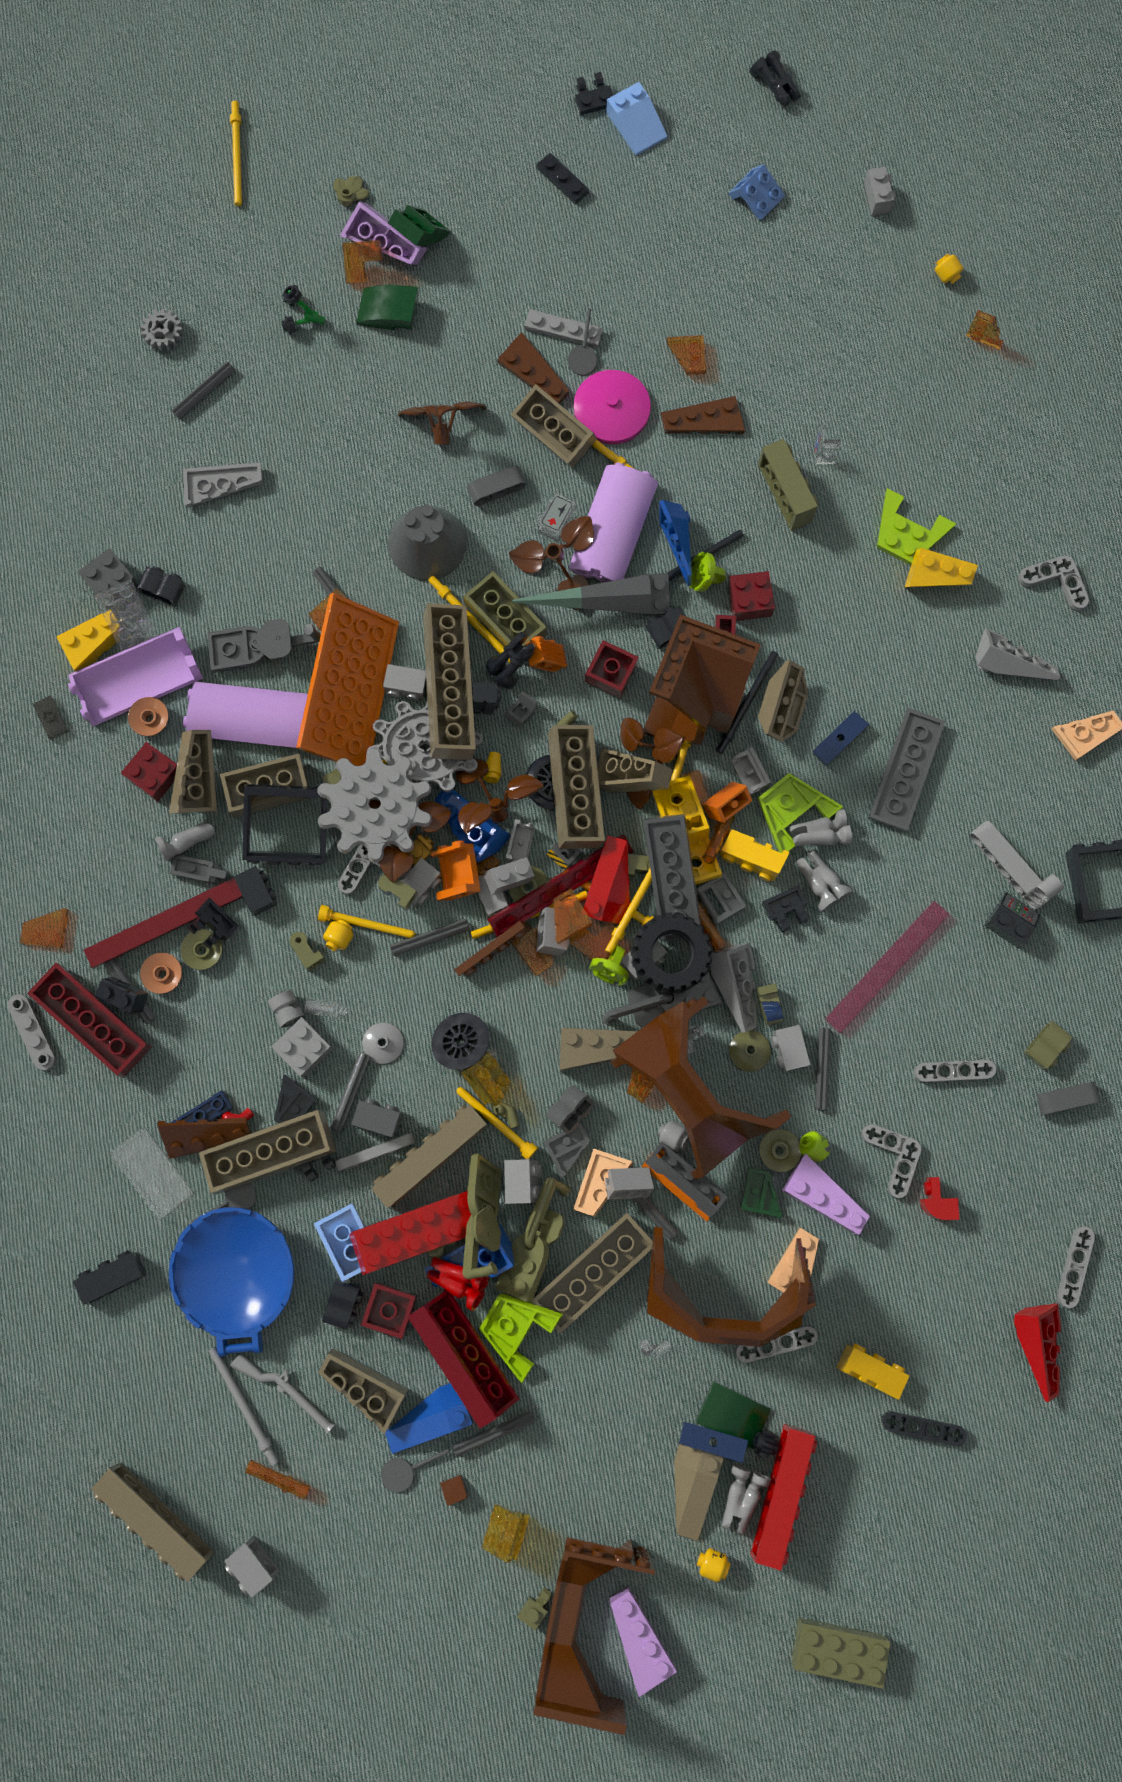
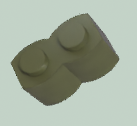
[1024,1021,1073,1069]

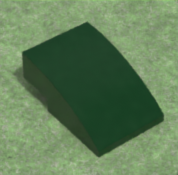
[388,205,452,246]
[356,285,419,330]
[695,1381,771,1450]

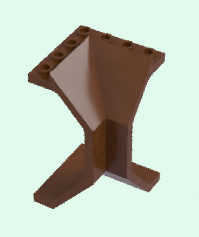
[644,614,761,745]
[611,996,792,1180]
[647,1227,816,1347]
[533,1537,655,1735]

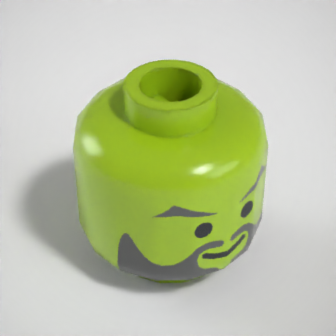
[799,1131,830,1162]

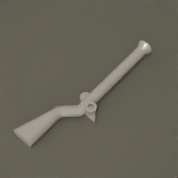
[229,1353,335,1435]

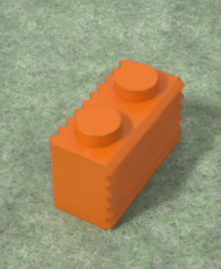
[526,636,568,672]
[703,781,752,823]

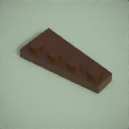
[497,332,569,404]
[661,396,745,434]
[454,921,533,977]
[157,1118,252,1159]

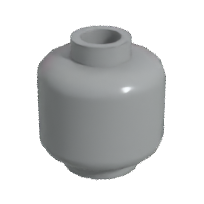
[657,1121,690,1152]

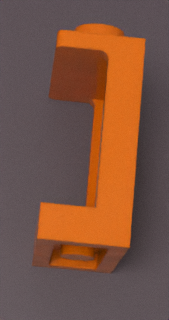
[430,840,481,901]

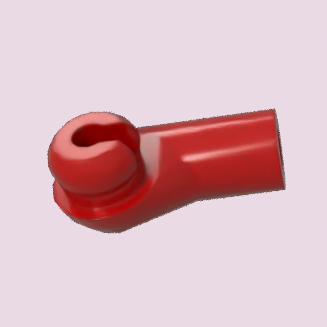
[222,1108,254,1121]

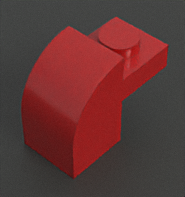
[920,1177,960,1220]

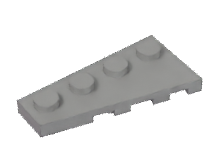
[183,462,263,508]

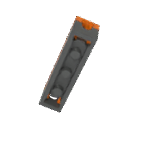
[641,1142,727,1222]

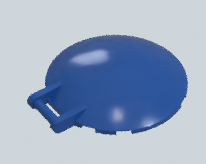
[169,1207,294,1357]

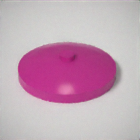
[574,370,651,444]

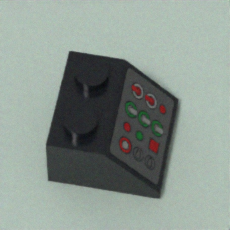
[984,892,1040,948]

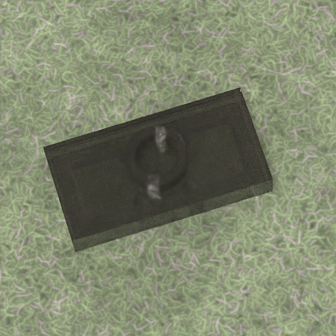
[33,695,69,740]

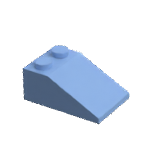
[607,82,667,155]
[314,1203,366,1282]

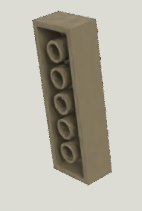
[548,725,605,849]
[371,1105,488,1209]
[199,1110,336,1194]
[532,1213,653,1334]
[91,1462,215,1582]

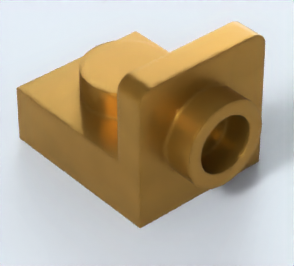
[410,833,434,866]

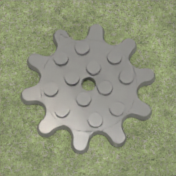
[367,700,482,792]
[317,748,432,863]

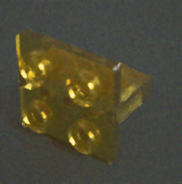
[461,1052,511,1106]
[482,1504,530,1563]

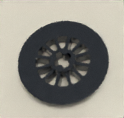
[526,755,555,810]
[431,1013,489,1070]

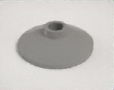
[362,1023,404,1064]

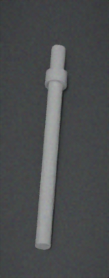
[209,1346,279,1466]

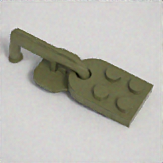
[463,1154,502,1279]
[495,1177,571,1303]

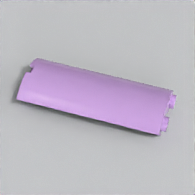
[568,463,658,583]
[68,627,203,727]
[183,682,308,748]

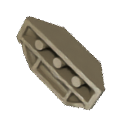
[758,660,808,742]

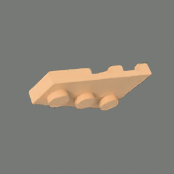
[1052,710,1122,761]
[574,1149,634,1217]
[767,1228,819,1293]

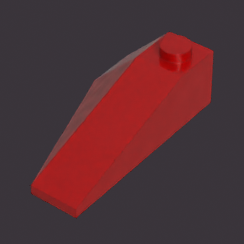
[582,835,631,924]
[1014,1304,1061,1402]

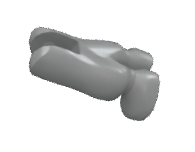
[790,809,852,846]
[154,822,214,861]
[796,850,853,913]
[722,1464,772,1535]

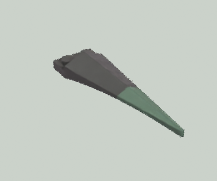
[512,573,670,614]

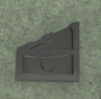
[543,1122,590,1178]

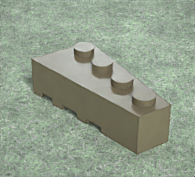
[169,730,217,814]
[597,747,672,793]
[560,1028,638,1072]
[318,1348,408,1434]

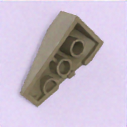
[674,1445,723,1541]

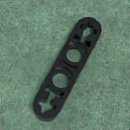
[881,1411,967,1446]

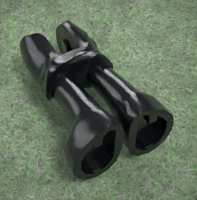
[749,50,801,107]
[486,632,536,689]

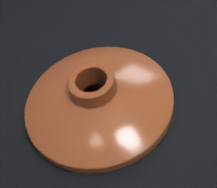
[128,697,169,736]
[140,953,182,994]

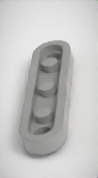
[8,994,56,1071]

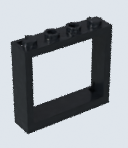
[242,784,328,866]
[1066,840,1122,924]

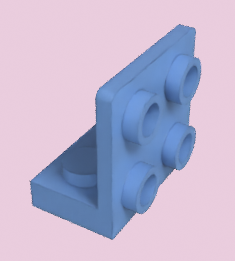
[728,164,785,220]

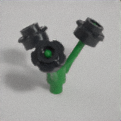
[281,285,325,335]

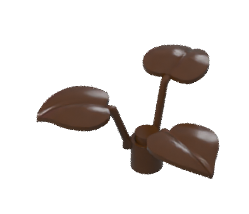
[398,401,486,445]
[509,516,594,609]
[620,717,685,809]
[456,759,544,834]
[369,800,451,883]

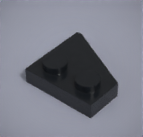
[274,1075,317,1124]

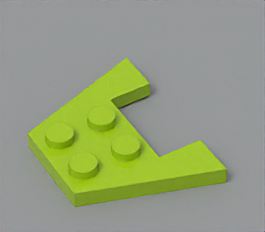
[876,488,957,565]
[757,773,843,853]
[479,1293,563,1383]

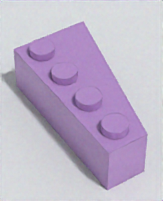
[340,202,427,265]
[782,1154,870,1235]
[610,1586,677,1697]

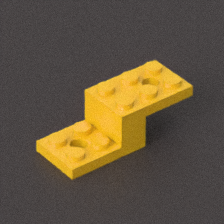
[651,775,722,885]

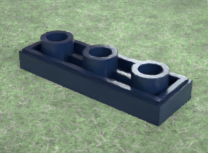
[812,711,869,766]
[171,1090,233,1123]
[678,1422,748,1463]

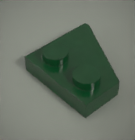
[741,1167,782,1218]

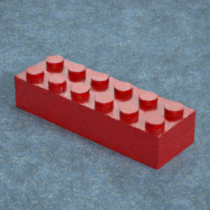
[349,1191,471,1275]
[750,1423,817,1571]

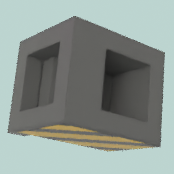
[546,841,581,870]

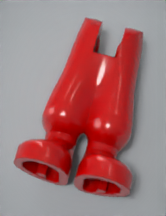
[426,1257,489,1311]

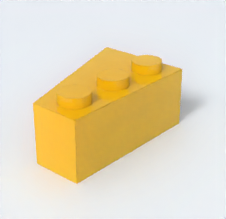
[904,548,978,588]
[56,609,125,672]
[719,829,790,882]
[836,1343,909,1400]

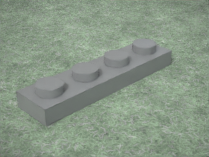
[524,309,603,348]

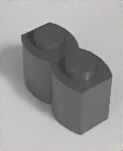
[546,1085,595,1135]

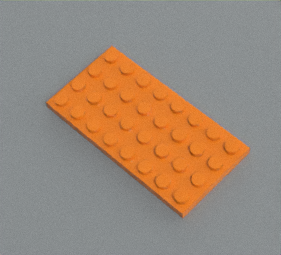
[296,593,399,766]

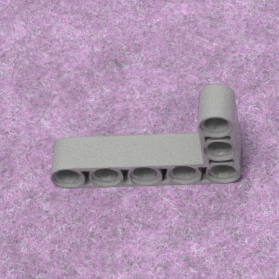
[970,821,1064,909]

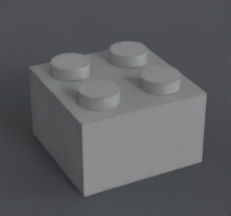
[271,1017,333,1078]
[504,1159,542,1204]
[224,1536,280,1598]

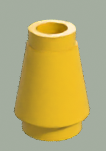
[483,752,502,783]

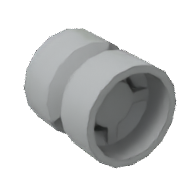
[268,990,305,1028]

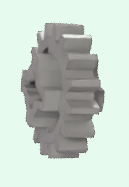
[140,308,184,351]

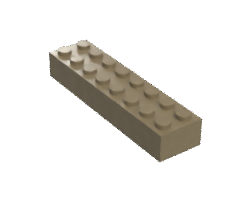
[423,603,476,760]

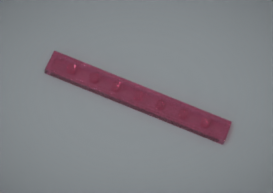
[824,901,949,1033]

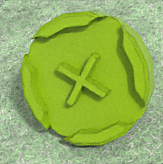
[690,552,726,592]
[589,945,630,986]

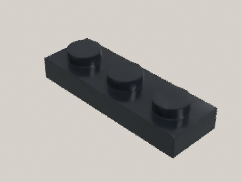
[537,153,589,205]

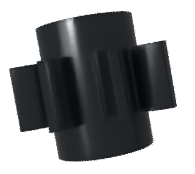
[753,1429,779,1459]

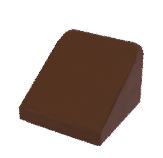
[440,1474,468,1506]

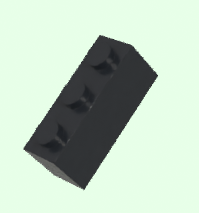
[73,1250,147,1305]

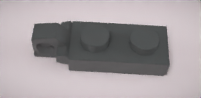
[170,855,229,883]

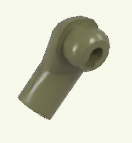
[557,710,578,725]
[493,1102,520,1129]

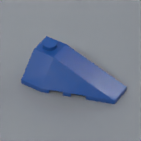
[659,500,692,586]
[435,789,511,862]
[424,1224,515,1287]
[385,1383,474,1454]

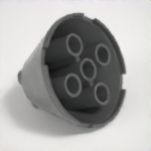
[388,505,466,581]

